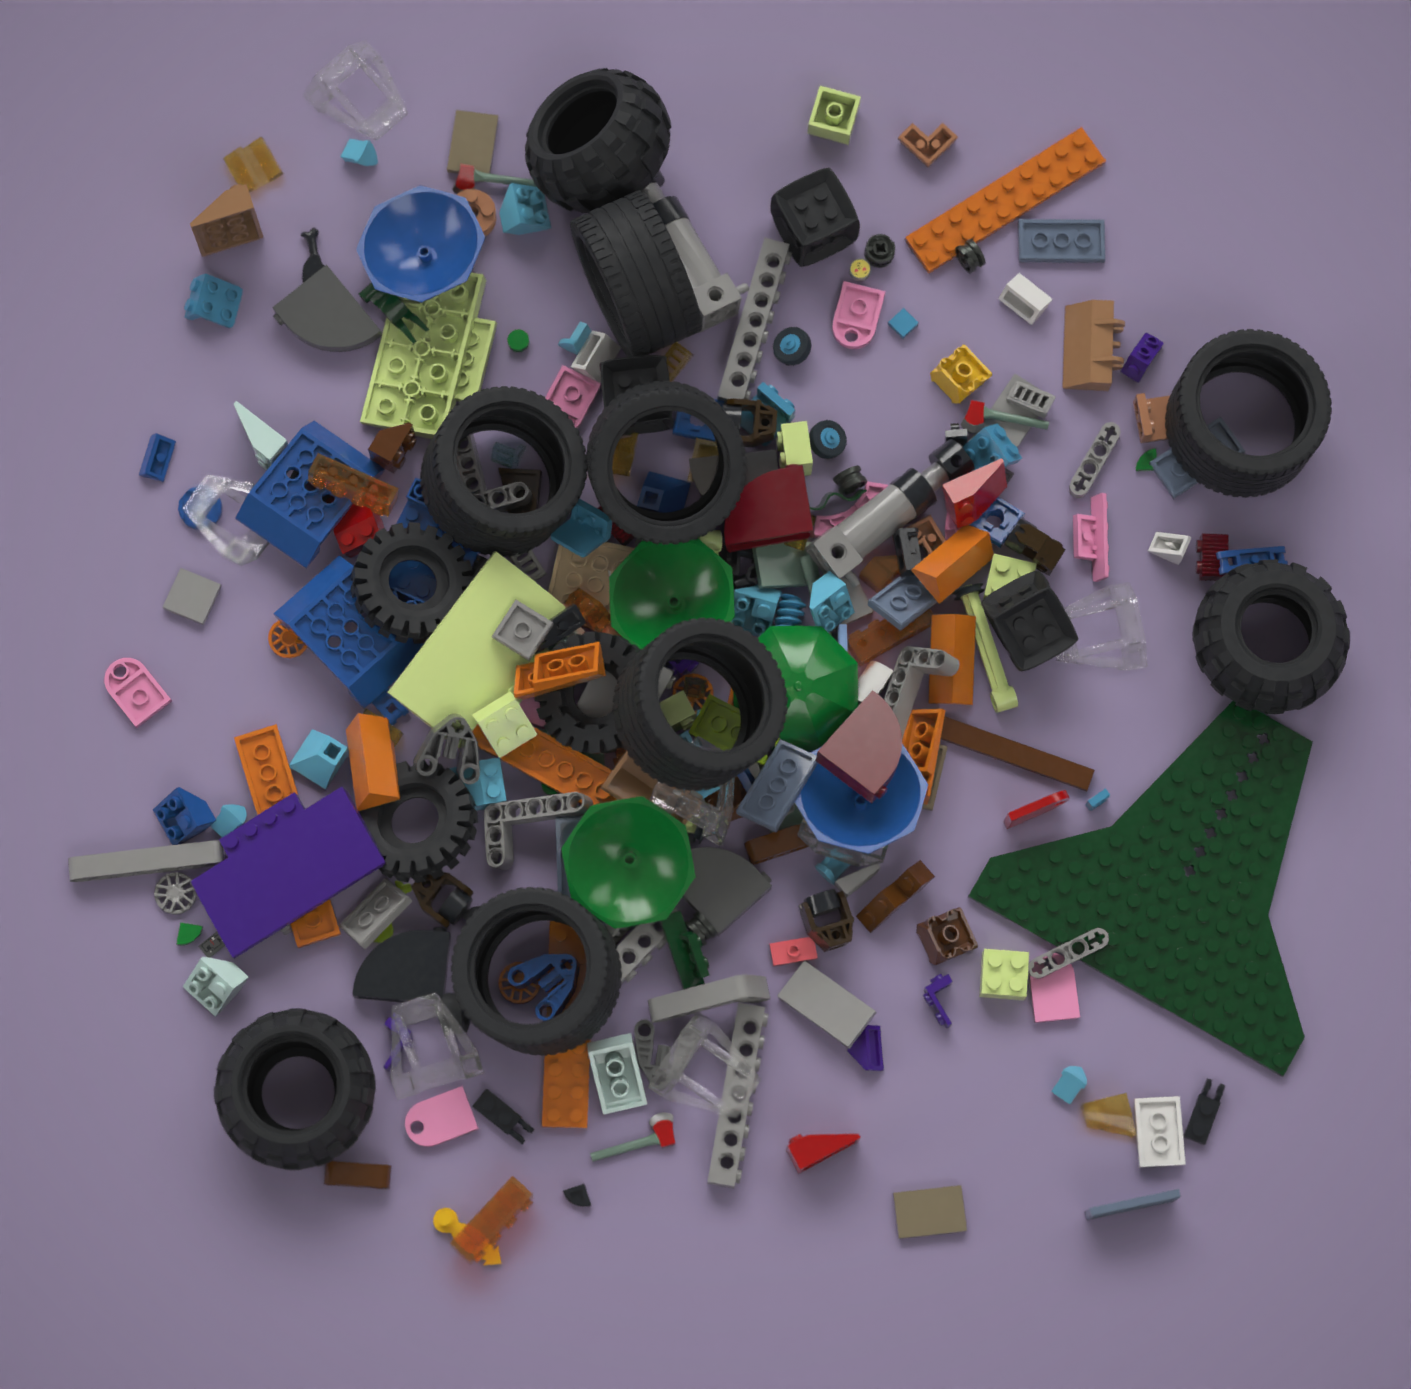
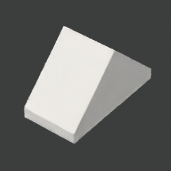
[1148,532,1191,565]

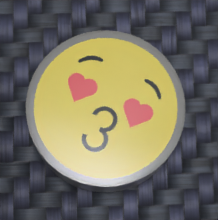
[849,259,871,281]

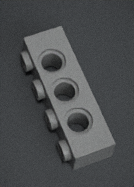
[616,908,684,984]

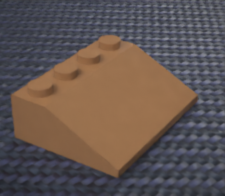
[190,184,264,257]

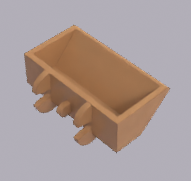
[1063,299,1125,391]
[601,750,703,824]

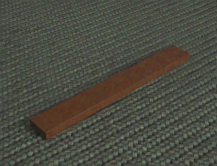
[941,716,1095,792]

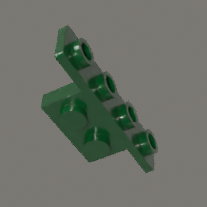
[660,911,710,990]

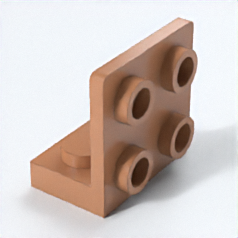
[1133,393,1170,443]

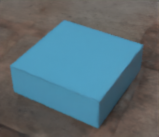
[888,308,919,339]
[1085,788,1110,811]

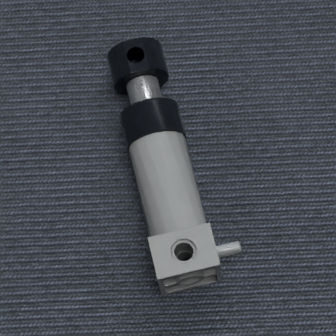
[643,170,749,333]
[805,439,975,588]

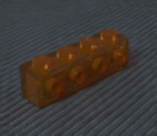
[308,453,399,517]
[847,608,934,667]
[450,1176,533,1265]

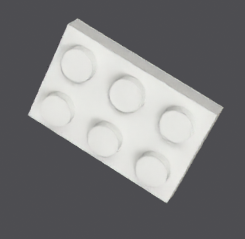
[1134,1096,1185,1168]

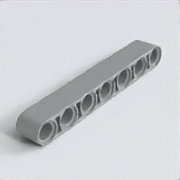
[68,840,224,882]

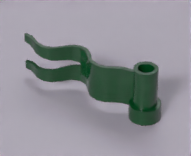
[359,282,430,344]
[810,489,867,510]

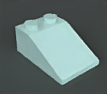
[234,401,288,470]
[587,1033,647,1115]

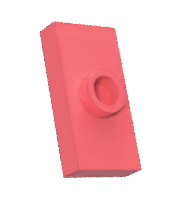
[769,937,818,967]

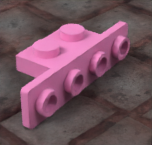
[1073,493,1109,582]

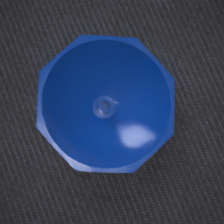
[356,185,486,303]
[795,744,928,854]

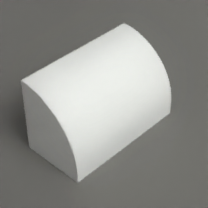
[998,273,1053,325]
[571,331,621,383]
[858,661,893,705]

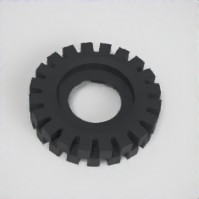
[350,522,474,644]
[535,632,640,754]
[359,760,478,883]

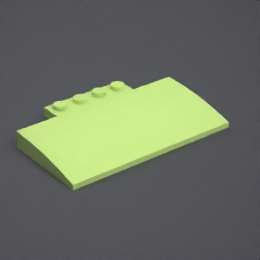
[360,272,497,439]
[387,551,565,748]

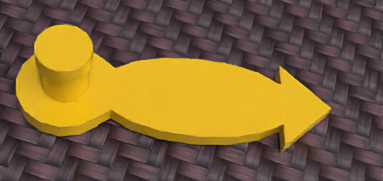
[433,1208,501,1266]

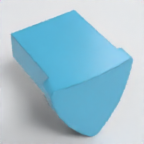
[340,139,378,166]
[558,321,592,355]
[211,804,246,837]
[815,848,851,885]
[1051,1066,1087,1104]

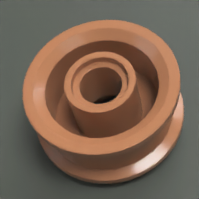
[457,189,496,237]

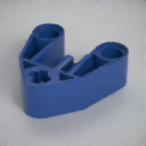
[507,954,580,1022]

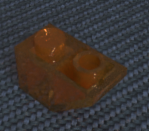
[859,555,900,593]
[563,587,611,633]

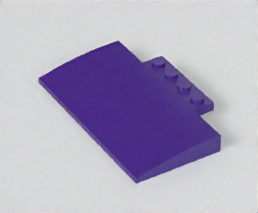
[191,786,387,959]

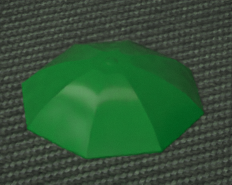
[609,539,735,650]
[733,626,858,751]
[561,796,696,929]

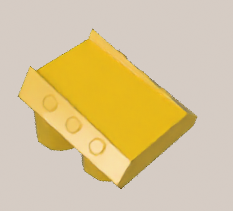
[930,345,992,404]

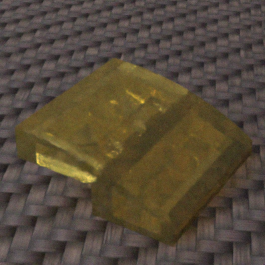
[223,137,284,192]

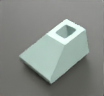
[183,957,249,1017]

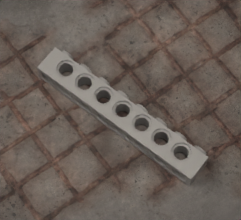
[717,238,792,405]
[707,1002,768,1188]

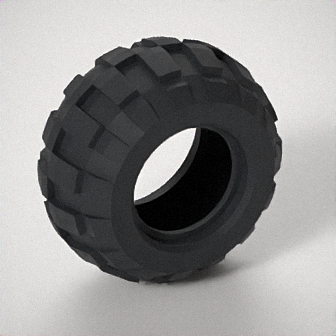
[525,68,671,213]
[1192,559,1350,714]
[214,1008,376,1170]

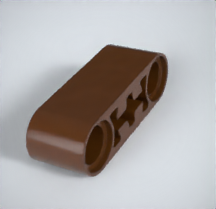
[744,823,812,865]
[324,1161,392,1189]

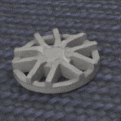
[154,872,197,914]

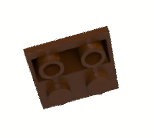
[368,423,417,474]

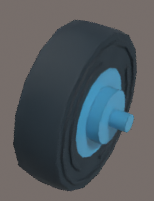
[773,327,812,366]
[809,420,847,459]

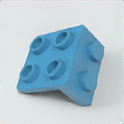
[184,273,243,328]
[740,382,795,447]
[963,423,1022,470]
[551,498,613,557]

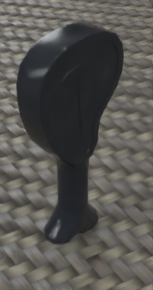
[301,228,325,283]

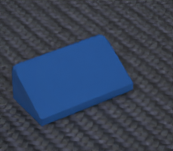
[139,433,176,482]

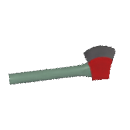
[452,164,537,194]
[960,400,1049,433]
[590,1112,676,1162]

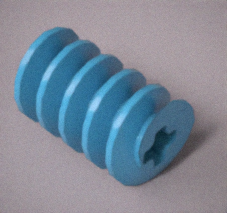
[774,594,807,626]

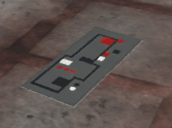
[198,932,225,958]

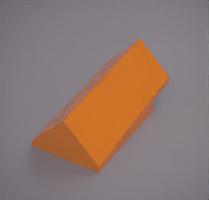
[911,525,994,604]
[928,614,976,705]
[514,642,606,700]
[902,709,946,805]
[346,713,400,811]

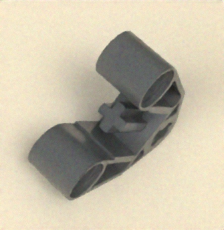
[413,714,480,784]
[634,1020,699,1091]

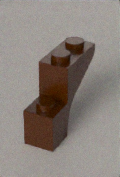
[856,860,935,933]

